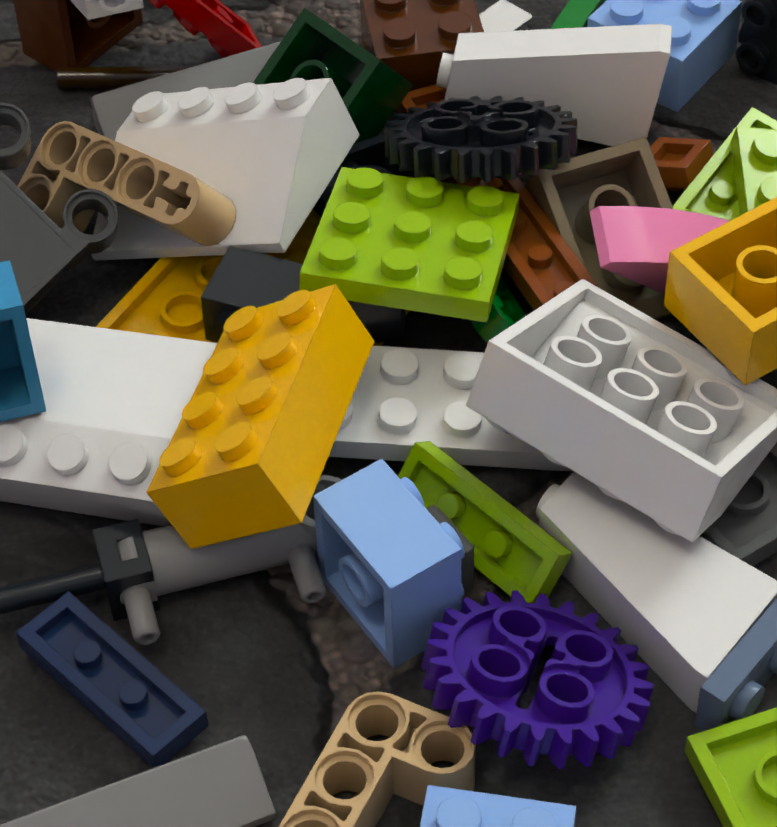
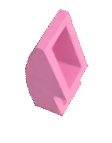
[589,206,729,294]

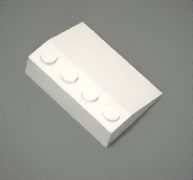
[91,78,360,260]
[465,279,777,543]
[0,318,217,526]

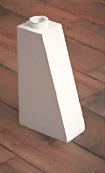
[436,24,672,146]
[536,472,777,712]

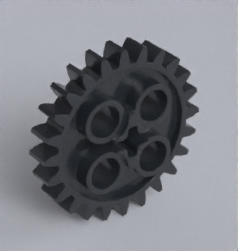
[384,96,578,183]

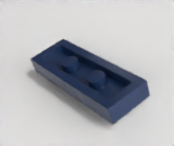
[16,591,209,768]

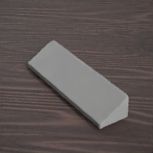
[91,41,281,141]
[0,735,276,827]

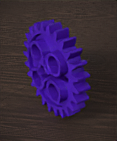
[421,590,653,769]

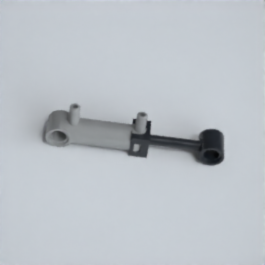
[0,475,342,645]

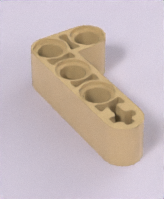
[18,121,236,246]
[279,691,476,827]

